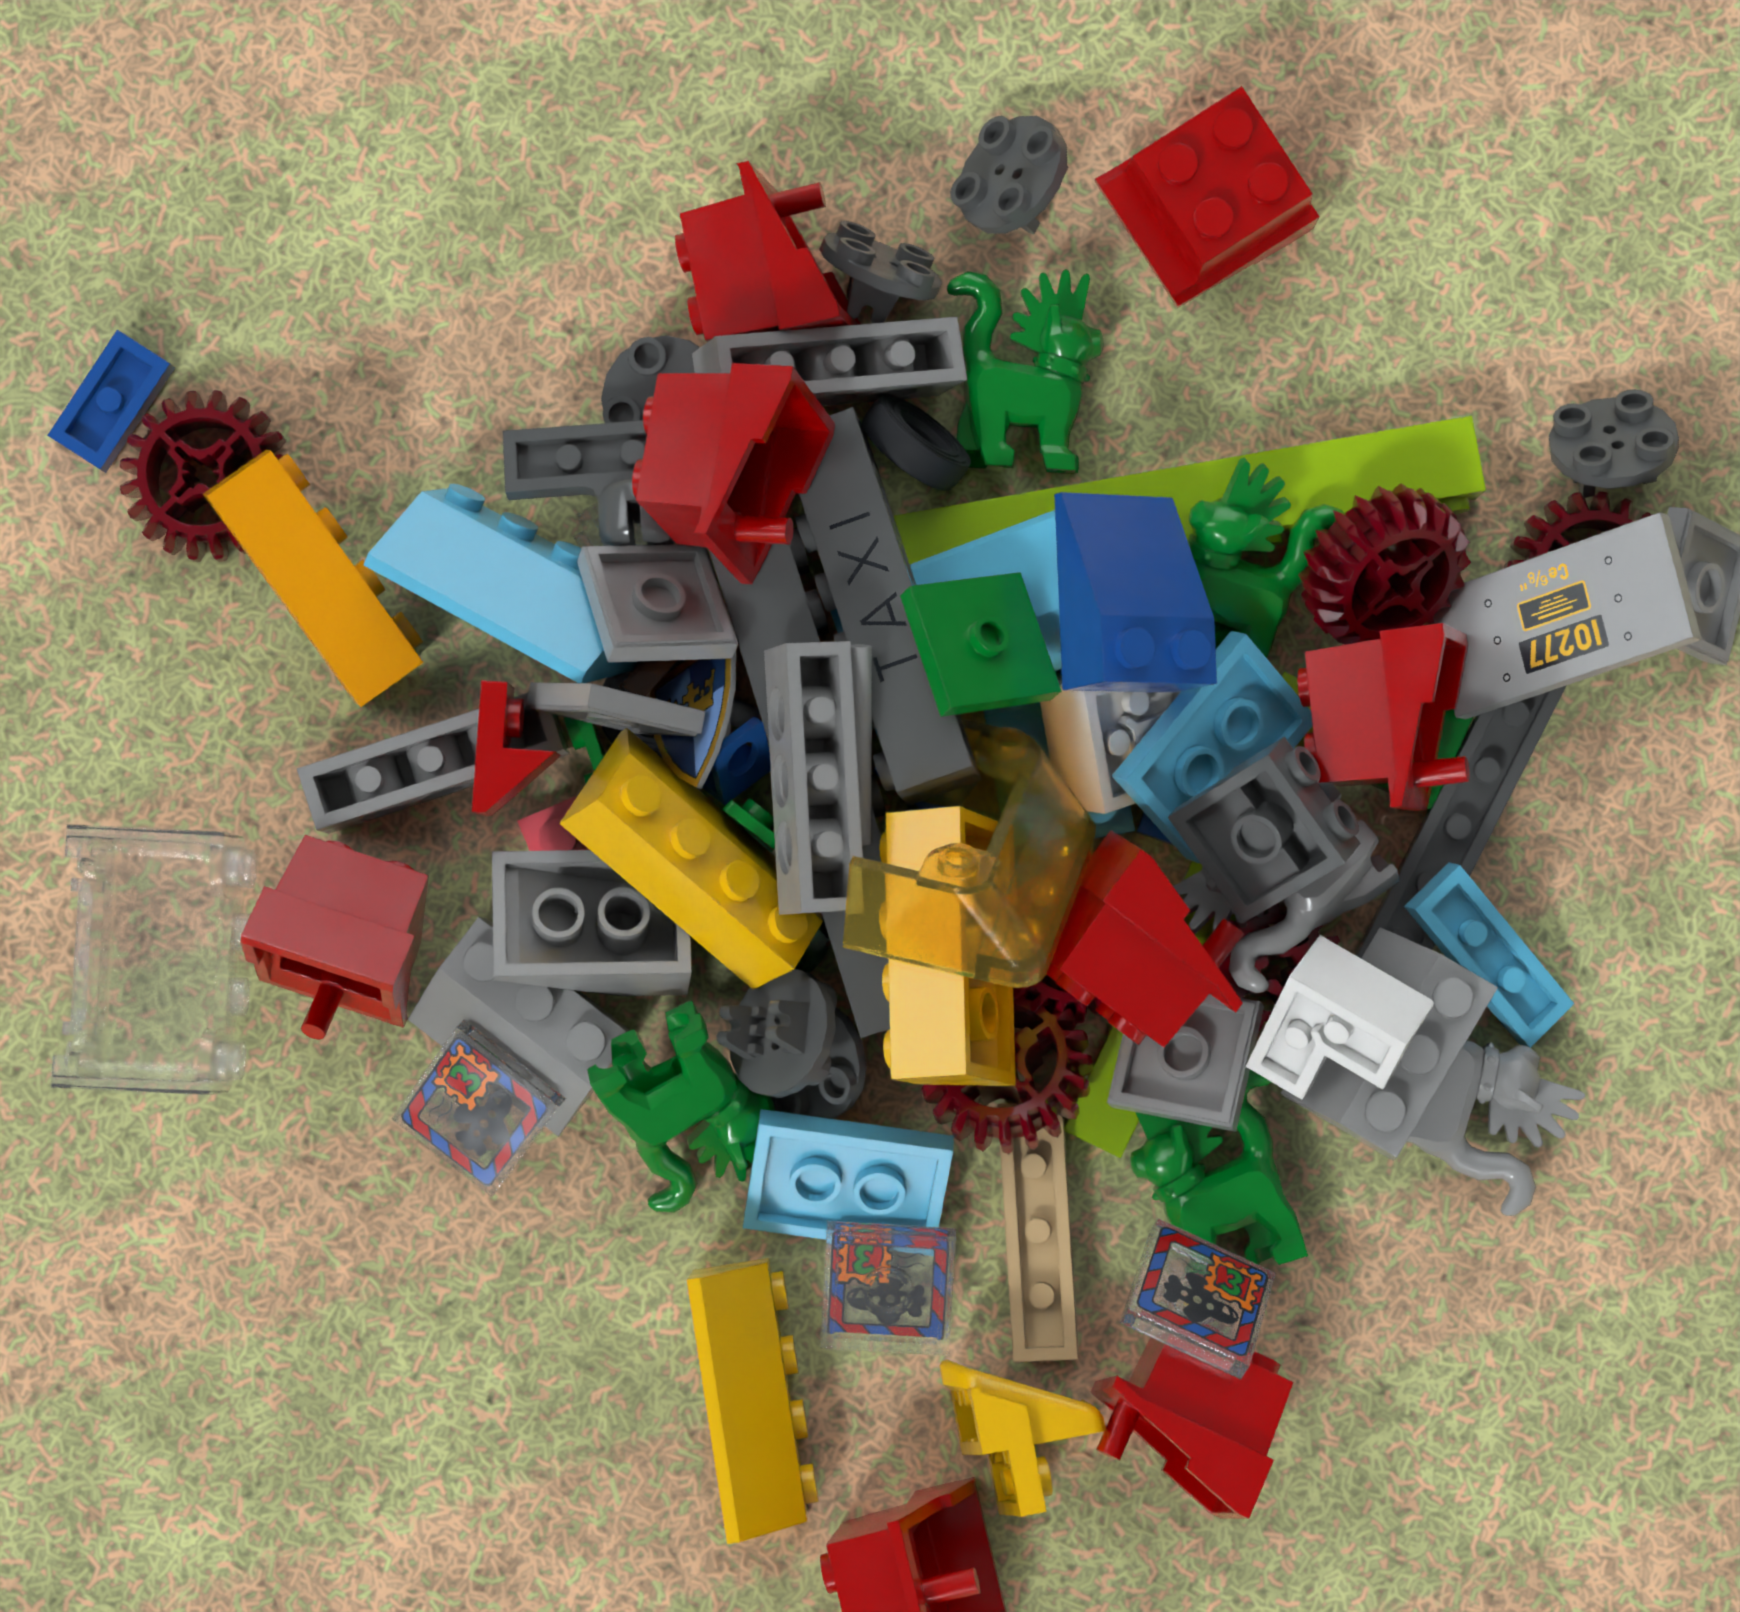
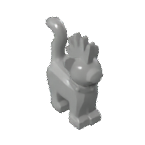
[1173,781,1399,993]
[1407,1040,1585,1216]

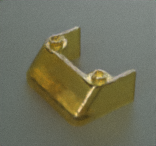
[843,719,1096,988]

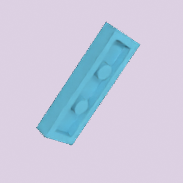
[1404,862,1574,1048]

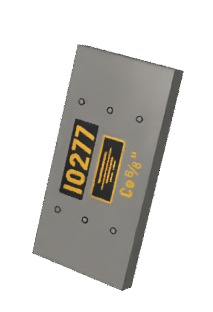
[1433,512,1702,719]

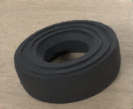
[862,394,971,491]

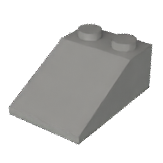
[492,850,691,996]

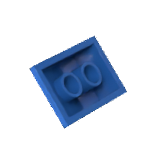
[1054,492,1217,693]

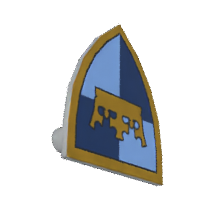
[650,650,760,789]

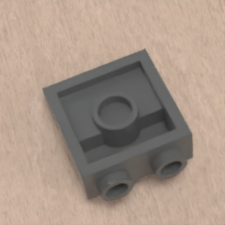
[1168,737,1361,923]

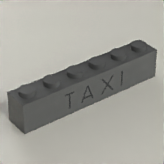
[795,407,982,806]

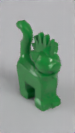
[947,269,1104,474]
[1188,458,1344,658]
[587,1000,775,1213]
[1130,1069,1308,1289]

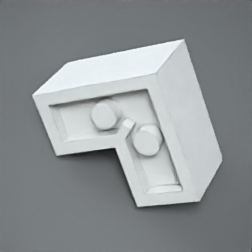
[1040,675,1181,814]
[1246,935,1434,1100]

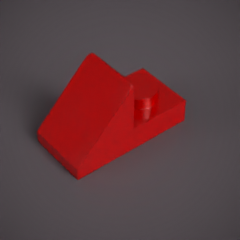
[472,680,561,816]

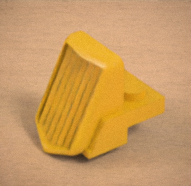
[939,1360,1106,1517]

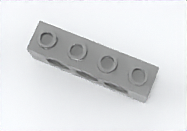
[692,317,967,406]
[764,641,866,915]
[297,693,570,834]

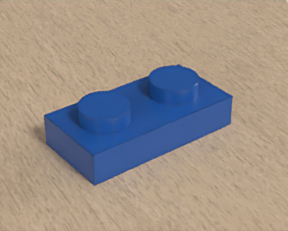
[47,330,175,473]

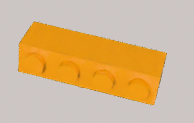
[203,449,424,708]

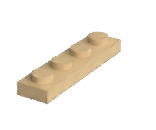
[997,1102,1079,1363]

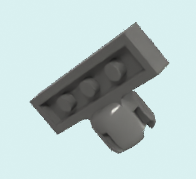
[503,420,675,546]

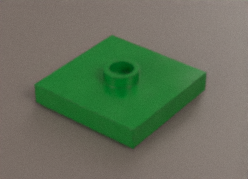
[900,572,1062,717]

